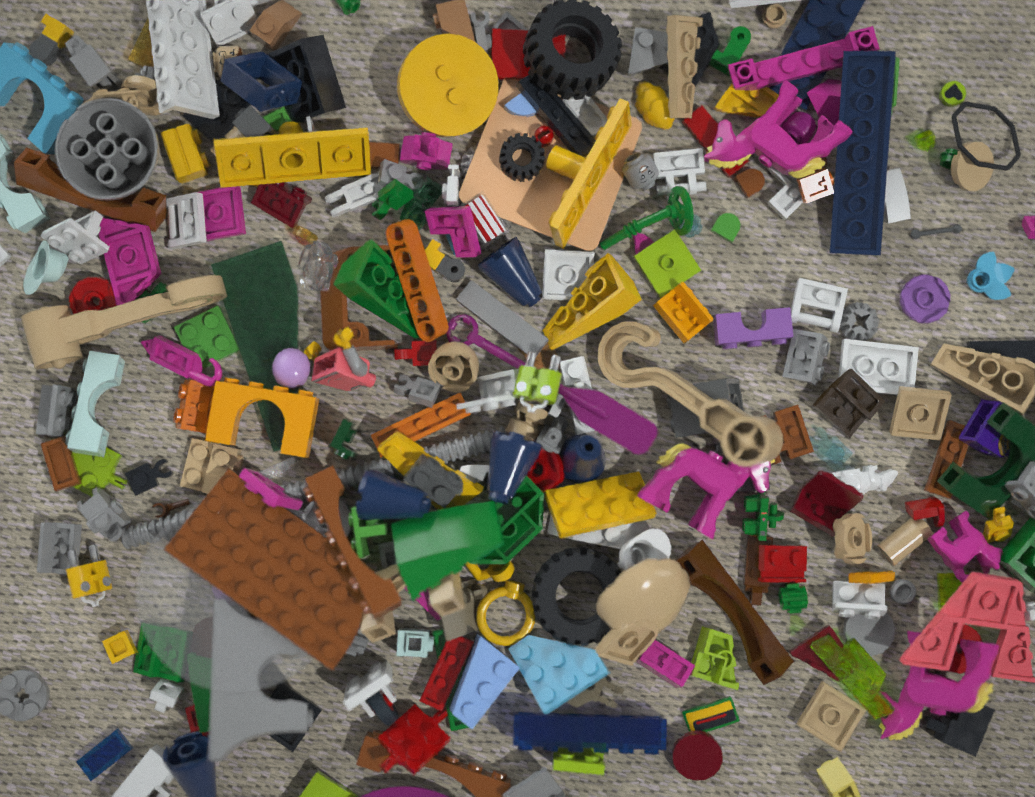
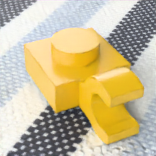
[983,507,1014,543]

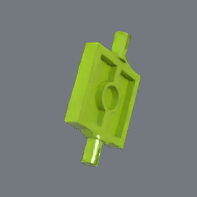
[72,447,127,497]

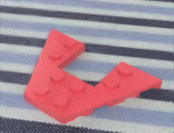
[899,572,1035,683]

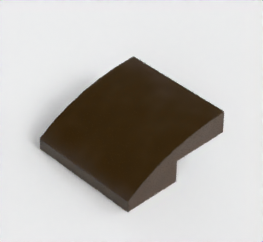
[812,369,885,438]

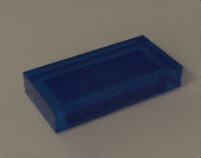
[76,728,133,781]

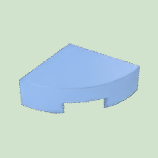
[504,93,538,117]

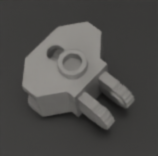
[76,487,131,542]

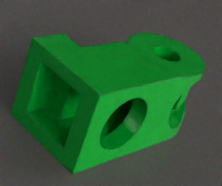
[709,26,751,77]

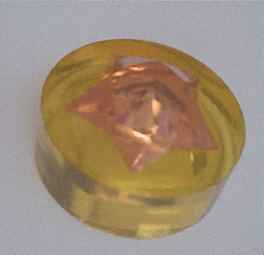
[292,225,318,246]

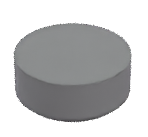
[889,579,916,604]

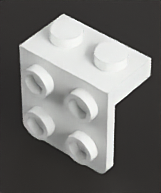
[456,369,519,413]

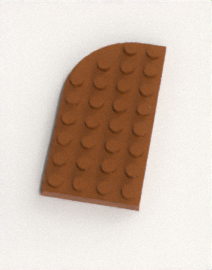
[164,468,363,671]

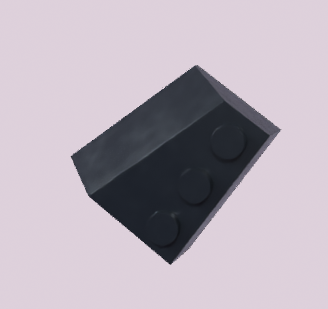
[267,35,346,123]

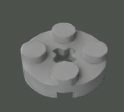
[0,669,50,721]

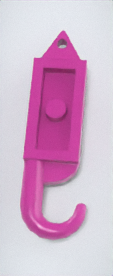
[141,335,222,387]

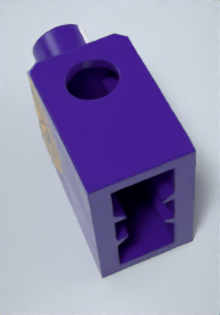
[959,399,1010,458]

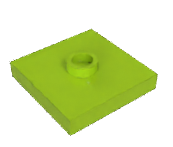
[633,229,702,298]

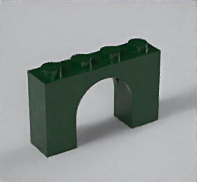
[937,402,1035,520]

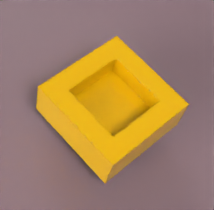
[102,630,138,664]

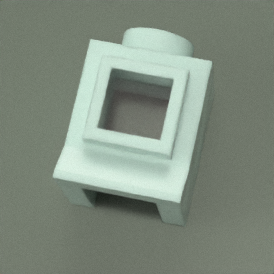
[396,628,434,658]

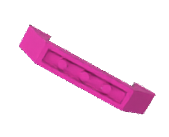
[728,26,880,91]

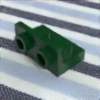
[330,418,358,460]

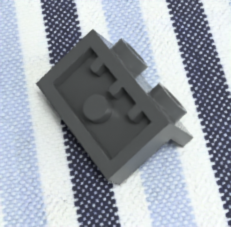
[404,454,463,508]

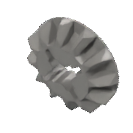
[840,302,880,341]

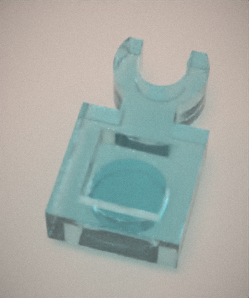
[809,427,853,471]

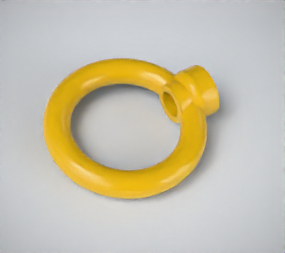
[476,580,536,646]

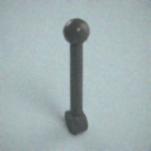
[910,224,962,239]

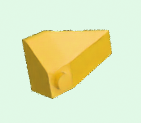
[543,253,642,350]

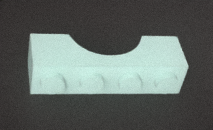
[0,134,51,233]
[66,351,125,457]

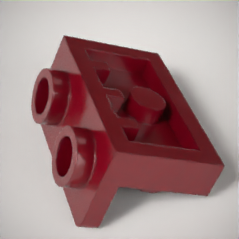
[251,182,313,228]

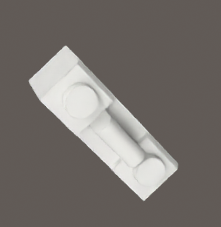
[559,356,595,435]
[112,744,174,797]

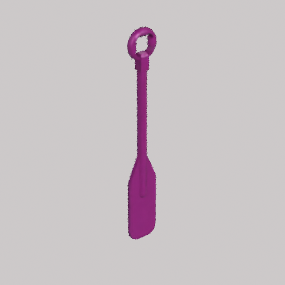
[446,314,658,455]

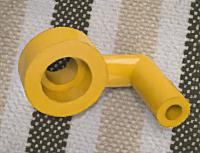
[465,561,515,582]

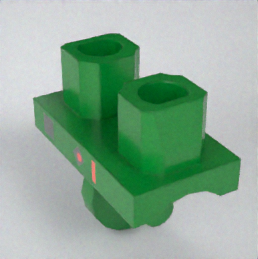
[742,491,784,541]

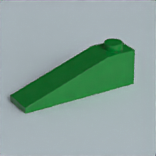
[333,240,419,339]

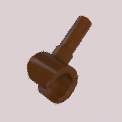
[152,499,190,518]

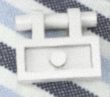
[653,148,706,197]

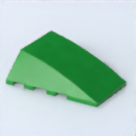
[391,501,504,601]

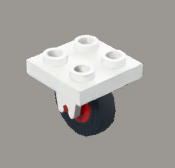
[343,660,399,726]

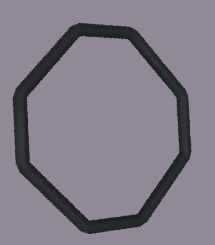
[951,102,1021,171]

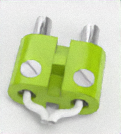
[512,352,562,413]

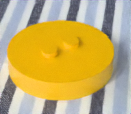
[397,34,499,137]

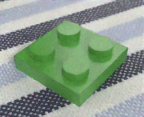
[174,305,241,369]

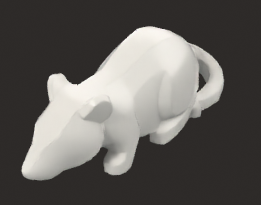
[832,465,898,495]

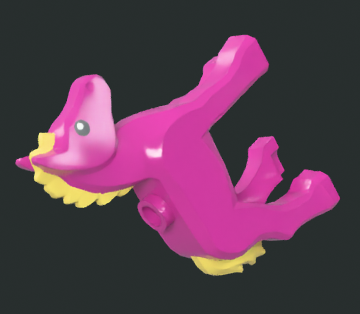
[703,80,853,178]
[637,443,775,539]
[874,631,999,741]

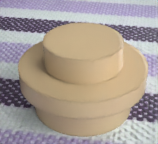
[762,4,787,29]

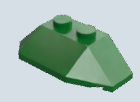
[469,475,544,564]

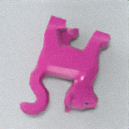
[927,510,1003,583]

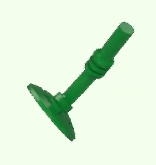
[600,186,694,250]

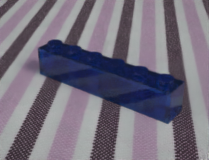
[512,711,667,755]

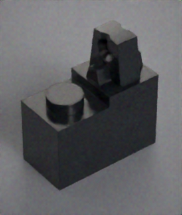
[922,705,995,757]

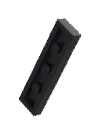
[516,75,596,157]

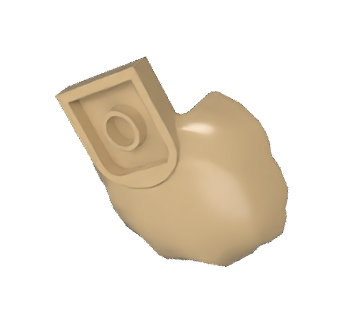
[595,559,690,666]

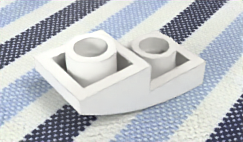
[884,168,911,224]
[460,465,489,483]

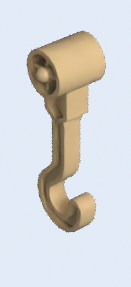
[21,275,227,369]
[598,322,783,466]

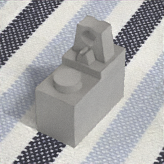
[65,35,122,92]

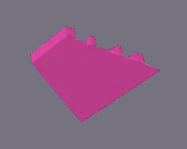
[807,79,842,125]

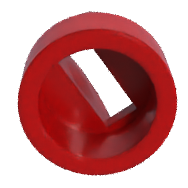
[534,125,554,147]

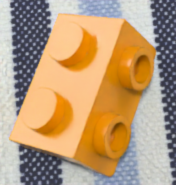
[653,282,714,344]

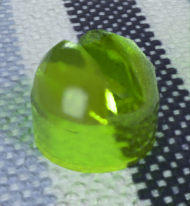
[914,130,936,151]

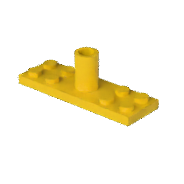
[546,98,632,249]
[214,121,371,188]

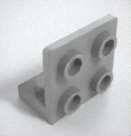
[36,385,77,437]
[502,767,566,797]

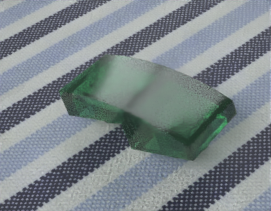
[399,173,443,231]

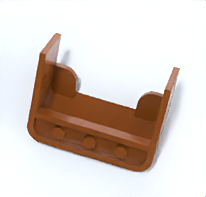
[319,245,398,351]

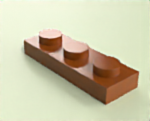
[924,420,969,499]

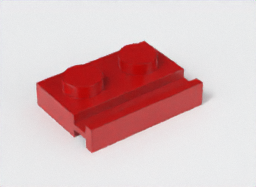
[758,545,807,583]

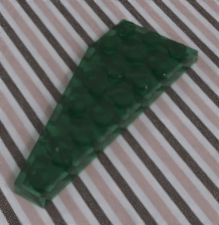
[211,241,299,452]

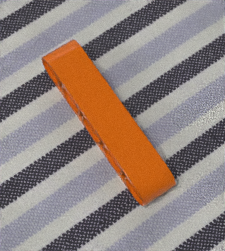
[386,219,449,342]

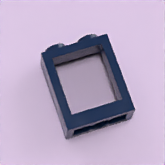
[220,51,302,112]

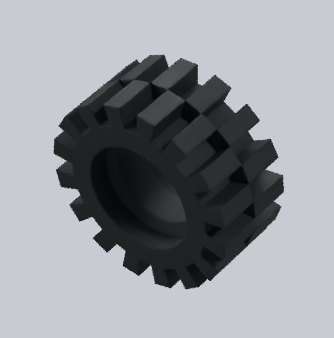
[499,133,545,182]

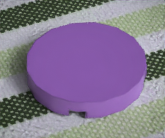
[900,274,951,324]

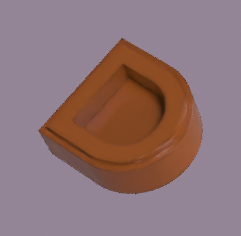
[735,168,765,199]

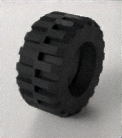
[523,0,622,100]
[531,547,622,646]

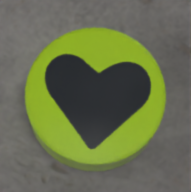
[939,81,966,107]

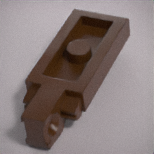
[743,535,774,606]

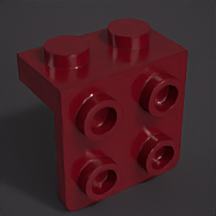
[790,470,864,537]

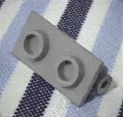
[536,416,568,454]

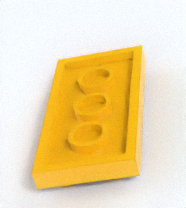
[544,471,657,538]

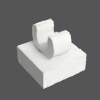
[149,678,185,713]

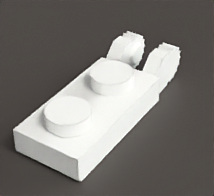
[325,171,384,217]

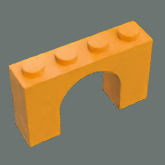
[205,377,319,458]

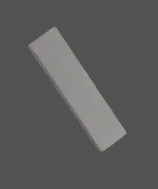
[456,280,549,356]

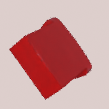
[905,496,945,527]

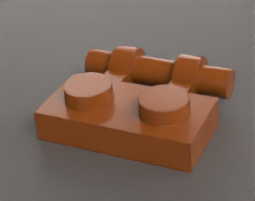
[763,405,814,465]

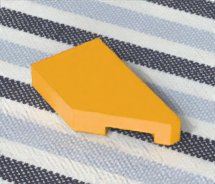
[849,571,895,584]

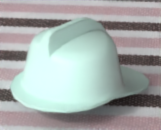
[23,241,69,295]

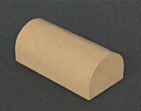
[877,518,933,566]

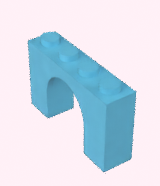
[0,42,84,155]

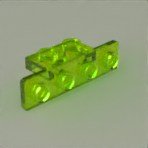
[810,635,895,719]

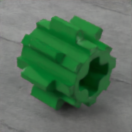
[778,582,808,614]

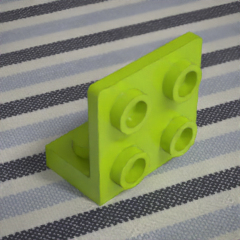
[552,713,607,775]

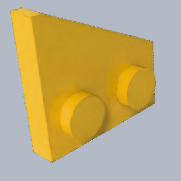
[714,83,779,118]

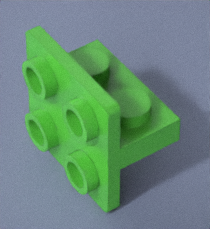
[348,507,392,558]

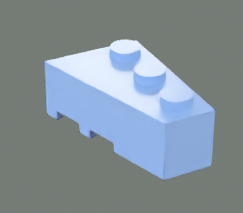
[449,634,520,729]

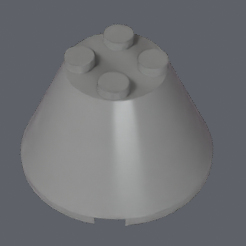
[55,98,159,200]

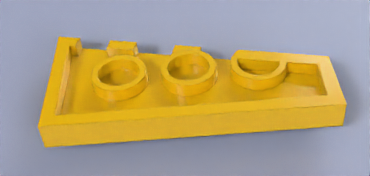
[377,431,484,510]

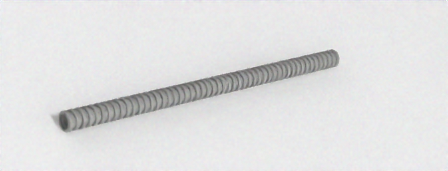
[120,426,506,549]

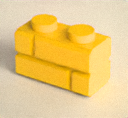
[161,124,210,184]

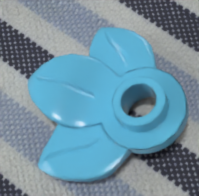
[967,252,1015,300]

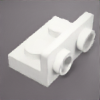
[832,581,887,619]

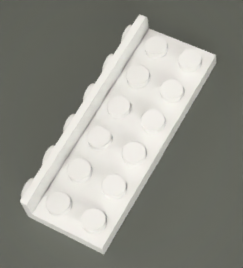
[146,0,220,119]

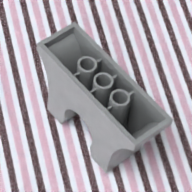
[209,599,313,762]

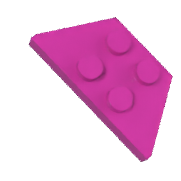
[98,218,162,306]

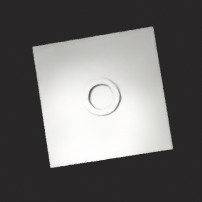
[542,249,595,300]

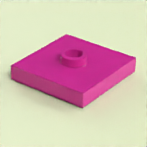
[198,186,246,242]

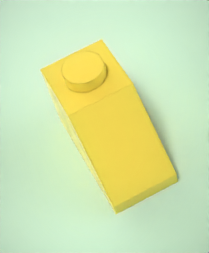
[816,757,861,797]

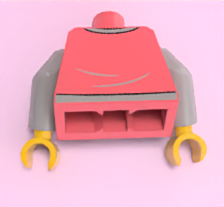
[304,327,376,391]

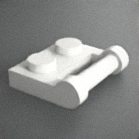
[166,192,207,249]
[791,278,848,333]

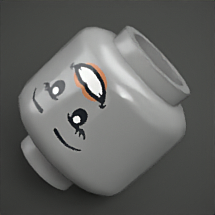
[622,152,659,190]

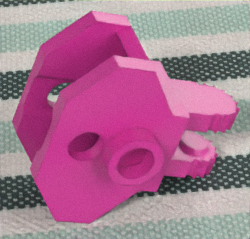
[400,132,453,170]

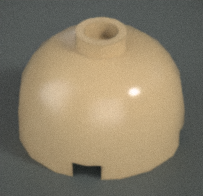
[428,341,479,392]

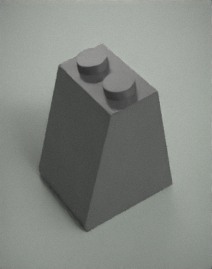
[667,378,744,438]

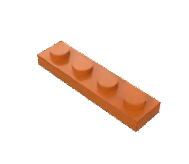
[371,392,471,458]

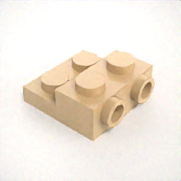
[180,438,244,494]

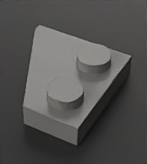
[628,27,668,77]

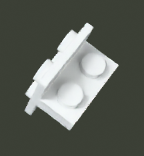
[41,211,110,264]

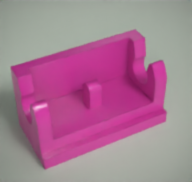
[636,640,695,688]

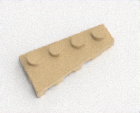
[666,15,703,118]

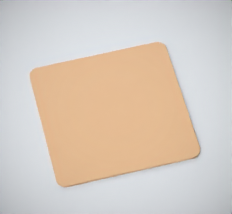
[459,79,642,251]

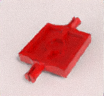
[378,704,451,775]

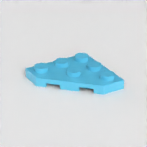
[508,635,610,715]

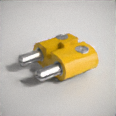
[66,544,113,607]

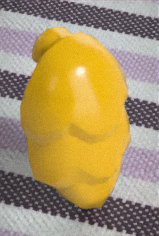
[635,81,675,130]

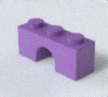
[713,307,793,350]

